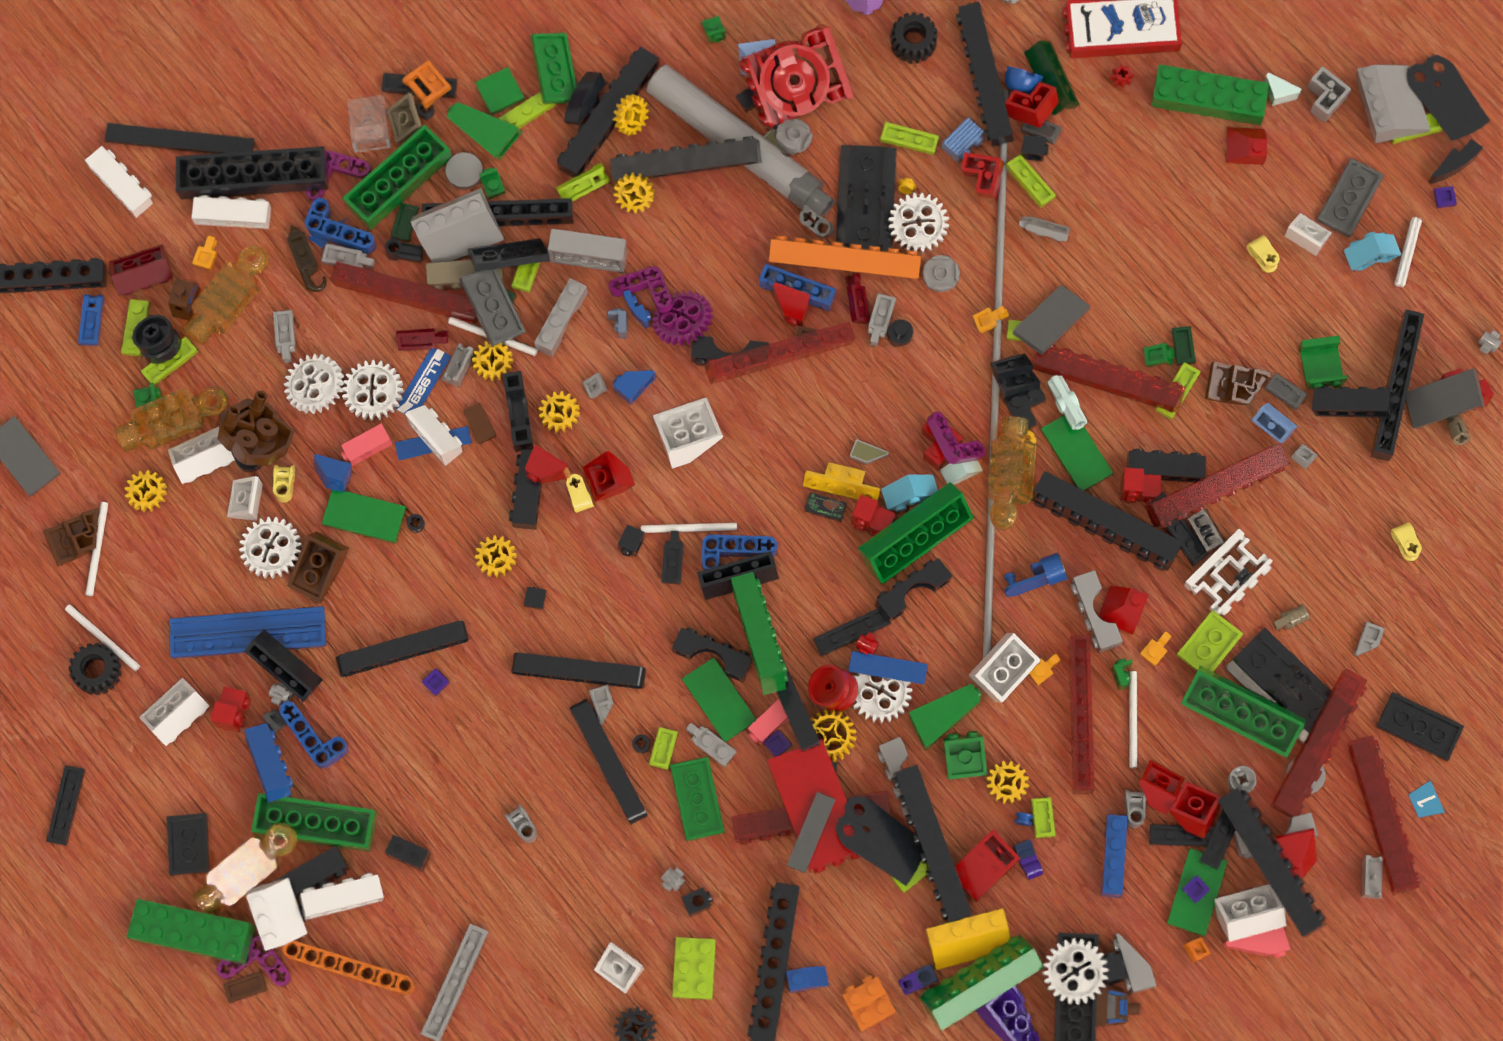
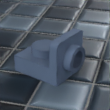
[607,308,627,338]

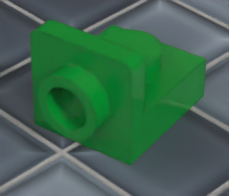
[701,16,726,43]
[479,168,506,200]
[1143,343,1175,367]
[133,383,162,410]
[1111,658,1133,691]

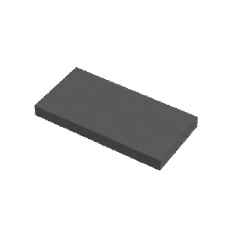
[1316,158,1384,238]
[459,269,526,347]
[1013,285,1090,355]
[1406,369,1485,429]
[0,416,61,497]

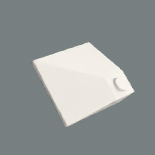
[653,397,723,469]

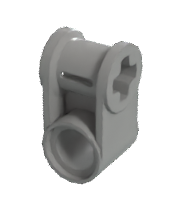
[1125,790,1146,829]
[504,804,537,843]

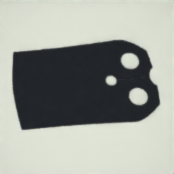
[1407,55,1491,141]
[835,796,922,886]

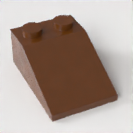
[287,531,349,603]

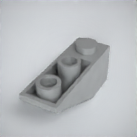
[1112,933,1157,994]

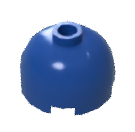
[1004,66,1043,95]

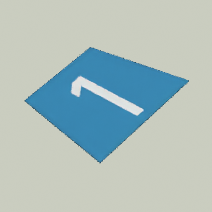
[1409,781,1445,818]

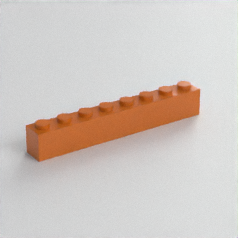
[769,235,921,279]

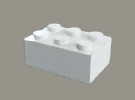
[968,633,1040,703]
[1214,884,1286,942]

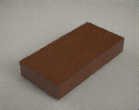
[463,403,496,445]
[223,971,268,1004]

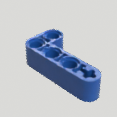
[305,198,376,254]
[702,535,778,570]
[280,701,348,769]

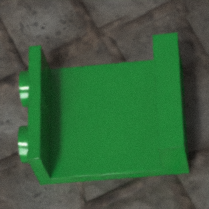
[1299,336,1347,390]

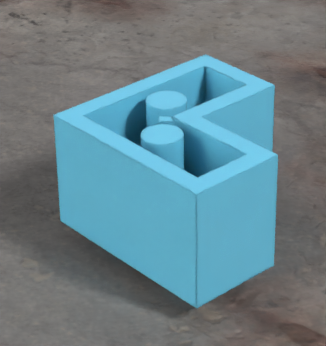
[1344,232,1401,271]
[881,474,938,512]

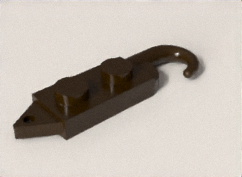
[287,225,327,292]

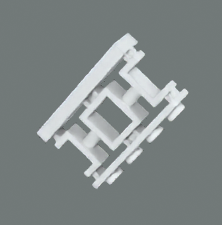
[1184,529,1272,616]

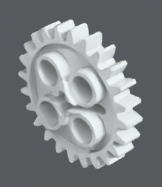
[888,192,949,253]
[284,354,345,414]
[342,360,404,421]
[239,517,303,579]
[853,673,912,724]
[1043,939,1109,1005]

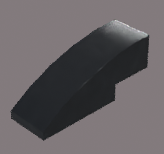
[563,71,606,125]
[1428,139,1483,184]

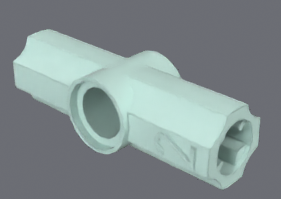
[1047,375,1087,430]

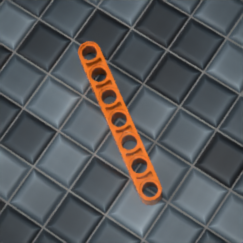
[283,941,416,996]

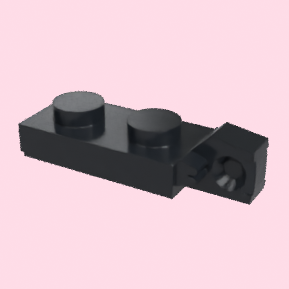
[661,531,684,585]

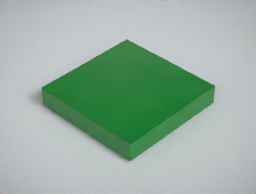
[475,67,525,115]

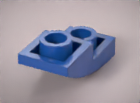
[623,290,651,328]

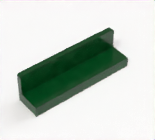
[1024,40,1080,115]

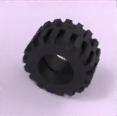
[891,12,937,63]
[69,643,122,695]

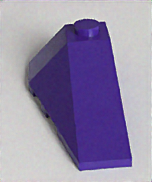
[976,986,1040,1041]

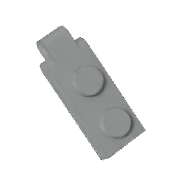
[1019,216,1071,242]

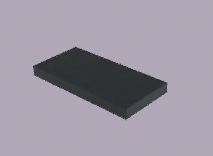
[467,238,550,271]
[1376,692,1464,762]

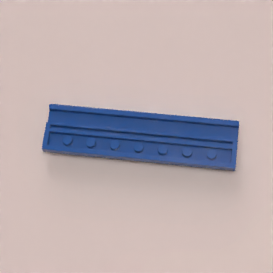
[169,606,326,659]

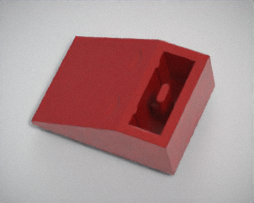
[955,830,1020,902]

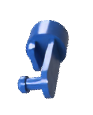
[1004,553,1067,597]

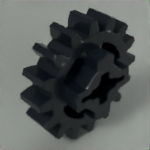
[614,1007,657,1041]

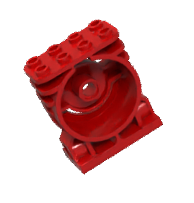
[739,24,854,128]

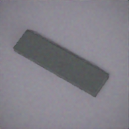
[787,792,835,873]

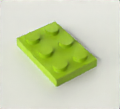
[1176,610,1243,672]
[673,937,716,1000]

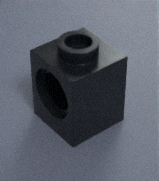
[1021,135,1049,162]
[618,524,645,557]
[682,888,713,917]

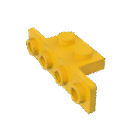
[803,462,880,501]

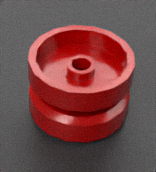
[808,664,858,712]

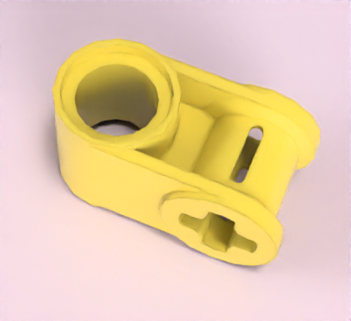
[1246,235,1280,273]
[273,465,295,503]
[566,474,594,513]
[1391,522,1422,562]

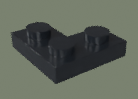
[1003,388,1046,433]

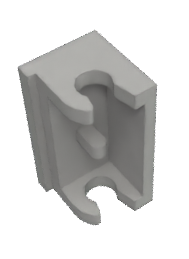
[442,343,474,387]
[1361,855,1383,899]

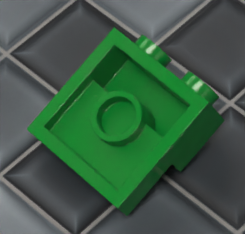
[943,731,987,780]

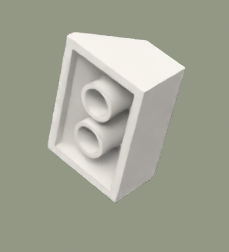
[405,405,463,466]
[168,427,235,484]
[139,678,209,746]
[246,878,307,950]

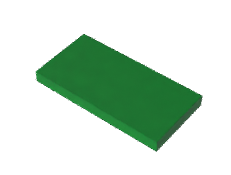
[530,33,577,104]
[1041,415,1113,491]
[322,490,406,544]
[682,658,756,743]
[670,757,725,842]
[1167,849,1228,937]

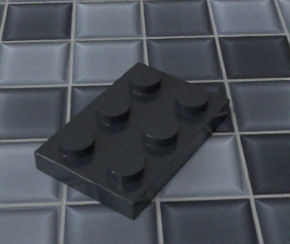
[167,813,210,876]

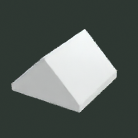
[1285,213,1332,256]
[227,476,263,521]
[594,942,644,994]

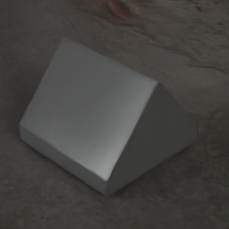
[262,709,287,734]

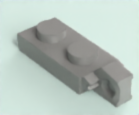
[321,244,375,271]
[868,293,896,347]
[273,310,296,363]
[686,723,737,768]

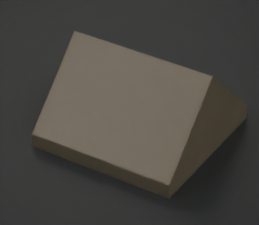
[387,93,422,143]

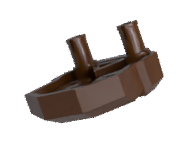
[217,390,295,466]

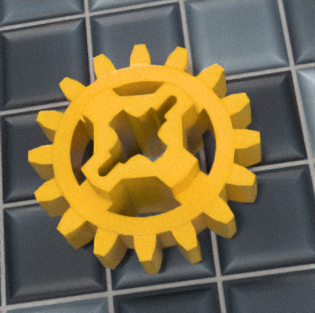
[613,94,649,136]
[614,172,655,213]
[472,341,514,382]
[539,391,580,433]
[125,470,168,512]
[475,535,517,578]
[986,761,1029,804]

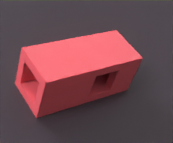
[340,423,393,466]
[748,699,788,745]

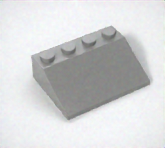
[1356,65,1430,143]
[411,188,504,263]

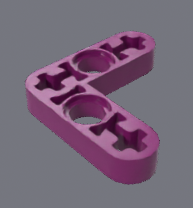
[306,150,371,202]
[609,266,673,313]
[927,411,986,464]
[217,936,291,987]

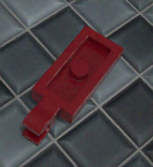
[845,273,870,324]
[396,328,449,351]

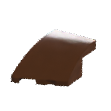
[1205,361,1271,405]
[43,508,99,567]

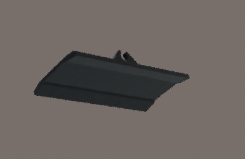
[836,145,896,251]
[1225,628,1350,749]

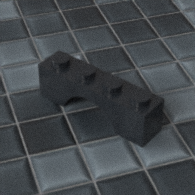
[691,336,769,371]
[502,371,534,452]
[875,558,952,624]
[672,627,753,683]

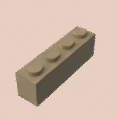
[426,260,504,292]

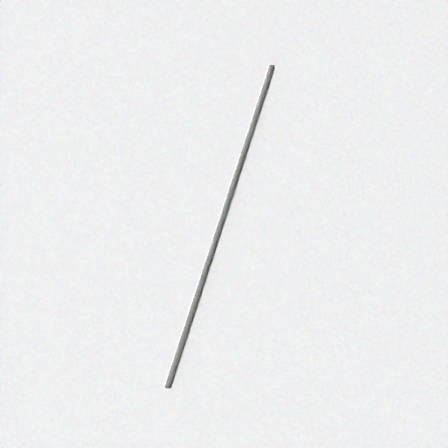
[983,89,1009,658]

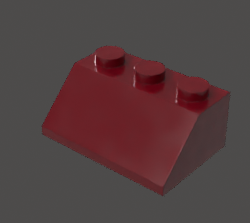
[109,244,173,296]

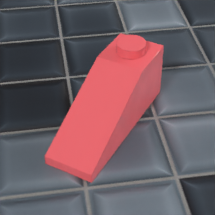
[1223,927,1290,958]

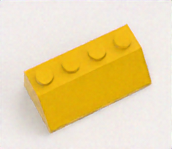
[925,909,1010,970]

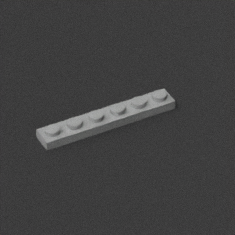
[421,924,489,1041]

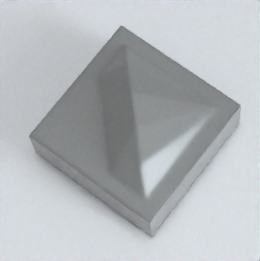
[582,373,608,399]
[1291,444,1318,469]

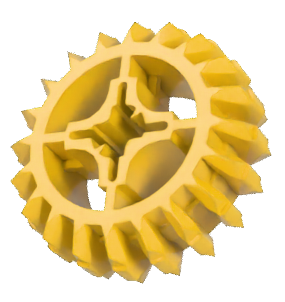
[810,710,856,762]

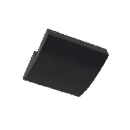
[990,353,1040,397]

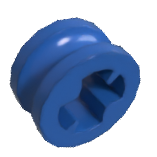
[1014,812,1033,826]

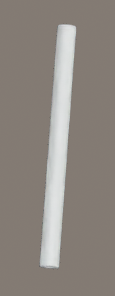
[448,317,538,356]
[85,502,108,596]
[641,523,737,533]
[65,604,140,671]
[1129,671,1137,768]

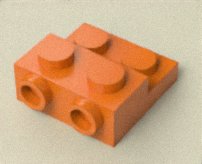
[842,975,896,1032]

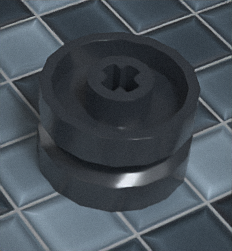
[132,315,182,364]

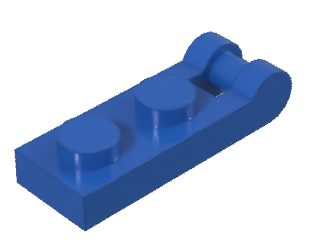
[78,294,104,346]

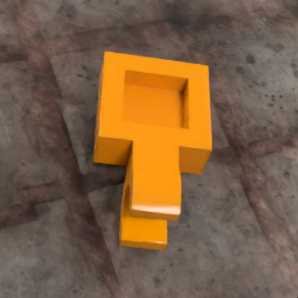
[192,236,218,271]
[973,306,1009,334]
[1140,631,1172,667]
[1029,654,1061,686]

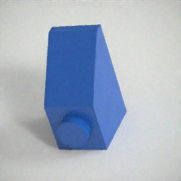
[613,370,656,405]
[314,454,352,492]
[786,966,829,994]

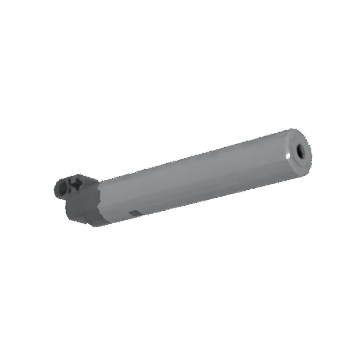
[646,65,835,238]

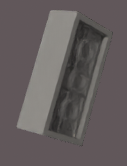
[548,229,628,273]

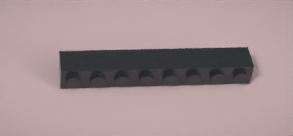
[956,2,1014,147]
[557,46,660,178]
[611,136,762,183]
[1370,309,1424,461]
[892,765,972,923]
[1218,788,1327,937]

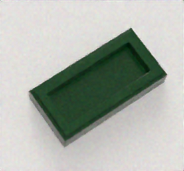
[390,203,419,243]
[1171,326,1196,366]

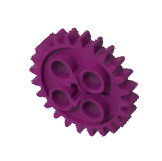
[652,290,713,346]

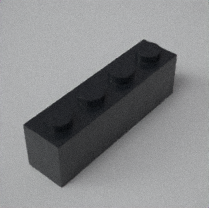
[1312,386,1394,418]
[509,449,542,530]
[1127,449,1206,483]
[697,551,779,600]
[244,629,323,702]
[270,846,349,899]

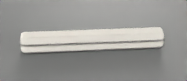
[1394,217,1422,287]

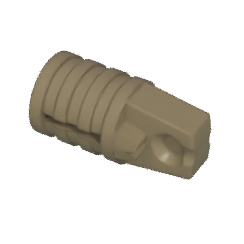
[1447,414,1470,445]
[1273,604,1310,630]

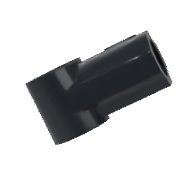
[385,238,423,263]

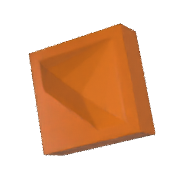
[1184,937,1211,963]

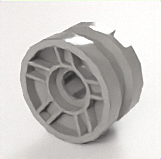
[1227,766,1257,793]

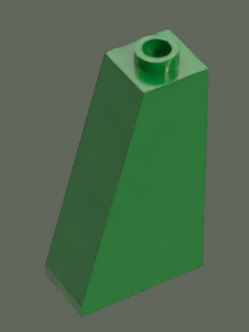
[446,102,523,160]
[908,683,982,750]

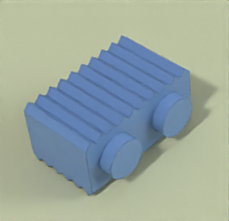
[942,117,984,162]
[1252,403,1298,444]

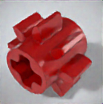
[1110,64,1134,89]
[856,632,879,655]

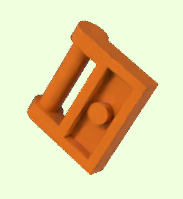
[402,60,451,108]

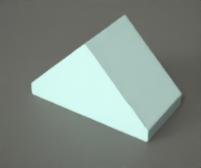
[1264,73,1301,106]
[940,460,983,485]

